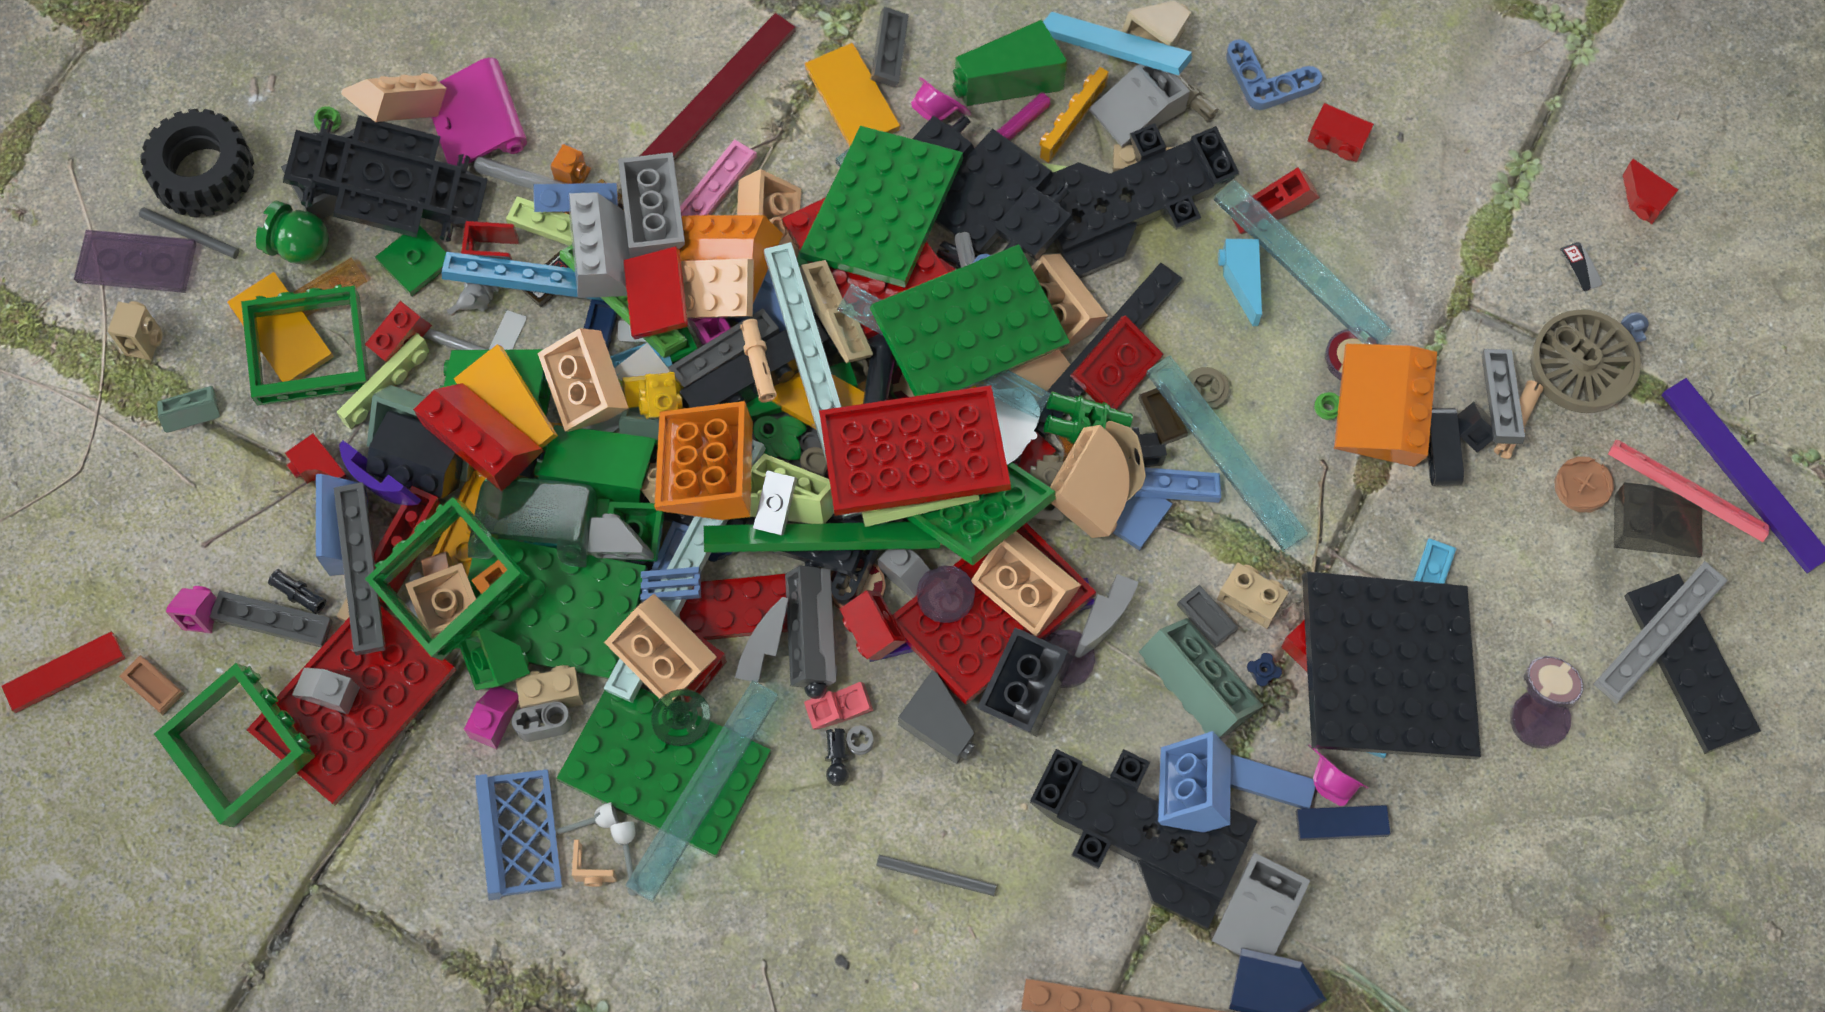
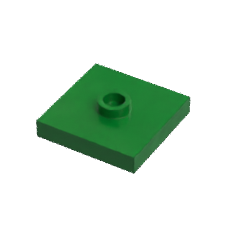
[375,225,446,297]

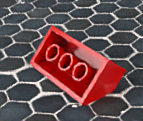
[413,383,543,491]

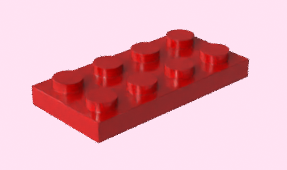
[680,573,788,640]

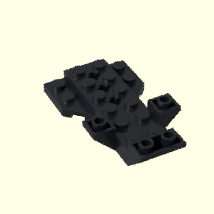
[1040,123,1240,279]
[1030,749,1258,931]

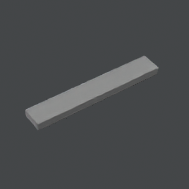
[1593,561,1728,704]

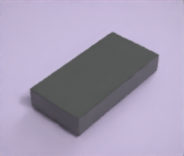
[1177,584,1238,648]

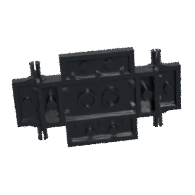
[283,115,488,242]
[912,115,1073,261]

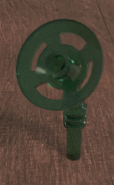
[651,689,711,746]

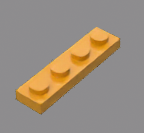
[1039,67,1109,163]

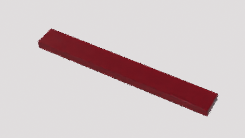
[640,13,796,161]

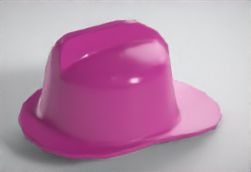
[911,77,972,121]
[1308,745,1369,806]

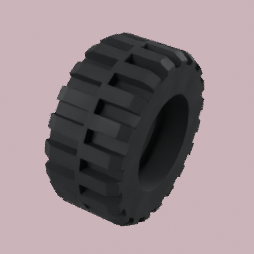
[140,109,254,217]

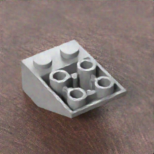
[1089,64,1190,147]
[1212,853,1310,955]

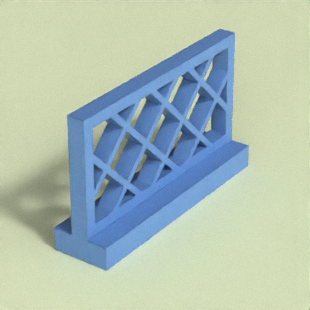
[475,769,562,901]

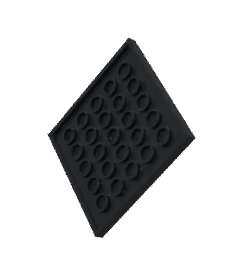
[1302,571,1481,760]

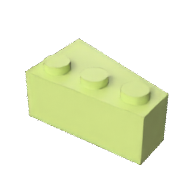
[750,454,834,524]

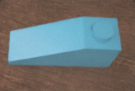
[1218,239,1262,326]

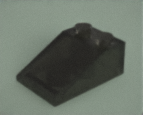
[1614,482,1702,558]

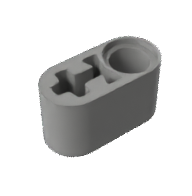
[512,702,572,742]

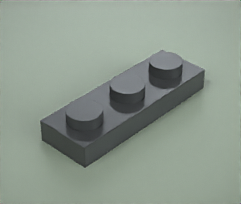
[870,6,909,87]

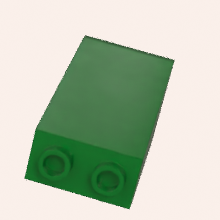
[952,19,1067,106]
[439,349,551,417]
[534,425,656,503]

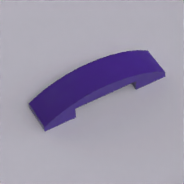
[339,440,421,505]

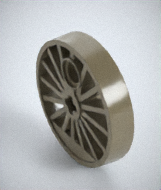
[1530,310,1641,413]

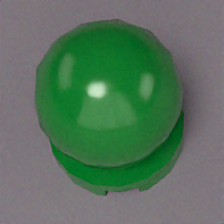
[256,200,329,265]

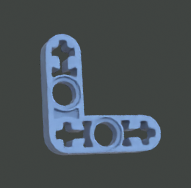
[1226,39,1322,110]

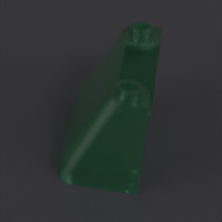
[468,477,597,568]

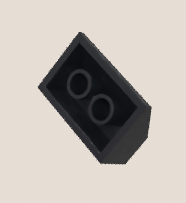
[366,410,463,499]
[977,628,1074,737]

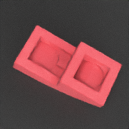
[804,681,873,730]

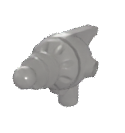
[446,282,502,315]

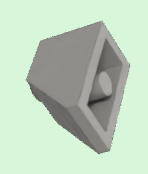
[587,514,654,560]
[878,549,933,598]
[292,668,360,715]

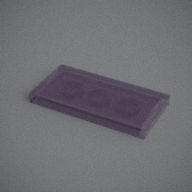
[74,230,197,293]

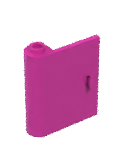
[432,58,527,166]

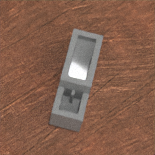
[1074,574,1139,658]
[735,597,789,683]

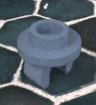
[1621,312,1648,343]

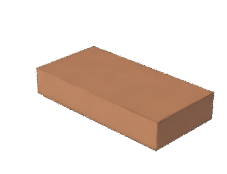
[119,655,184,715]

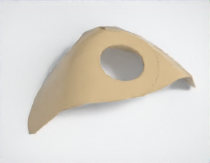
[1105,421,1146,501]

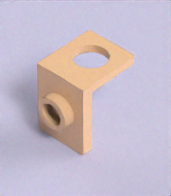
[572,840,617,887]

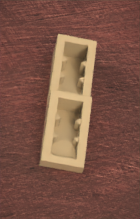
[799,260,873,363]

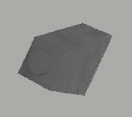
[898,670,975,764]

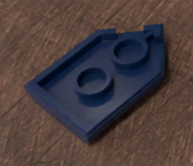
[1228,948,1327,1012]

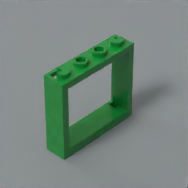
[241,284,369,406]
[365,497,530,660]
[154,663,316,828]

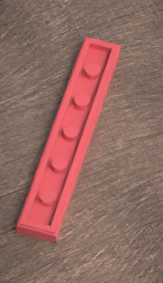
[1608,439,1770,542]

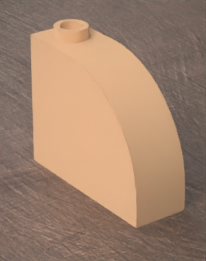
[1050,425,1129,538]

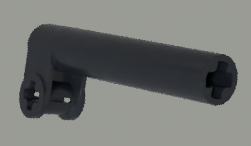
[863,332,895,404]

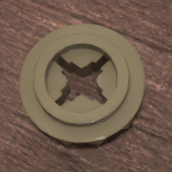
[1183,367,1229,411]

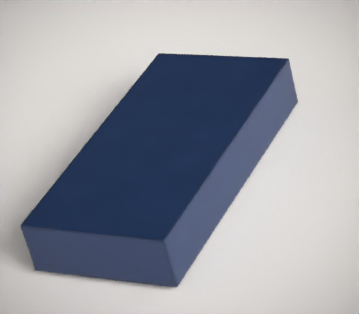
[584,299,618,350]

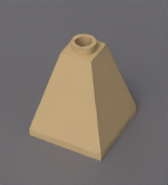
[1122,0,1191,65]

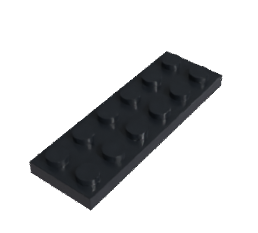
[1624,574,1761,754]

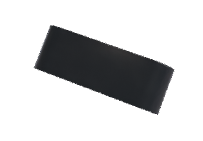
[1427,408,1464,486]

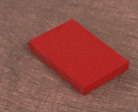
[624,246,688,340]
[1070,315,1164,410]

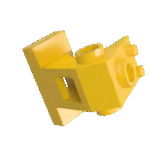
[622,372,682,419]

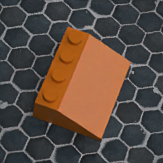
[679,215,783,303]
[1334,344,1437,467]
[655,401,753,520]

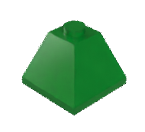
[608,502,664,562]
[459,628,530,690]

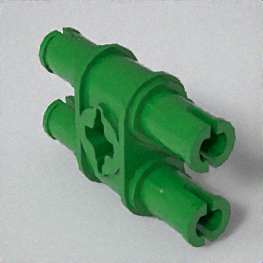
[1044,391,1133,444]

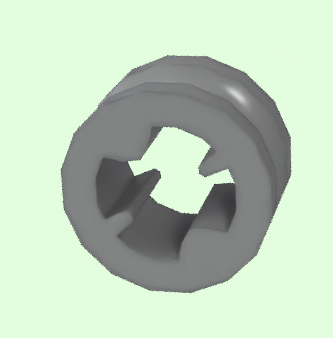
[846,726,873,755]

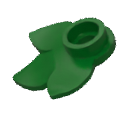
[753,416,806,460]

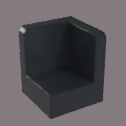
[1457,402,1494,453]
[1132,427,1167,467]

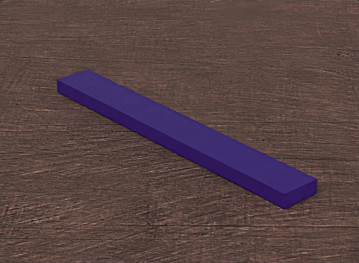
[1661,378,1825,574]

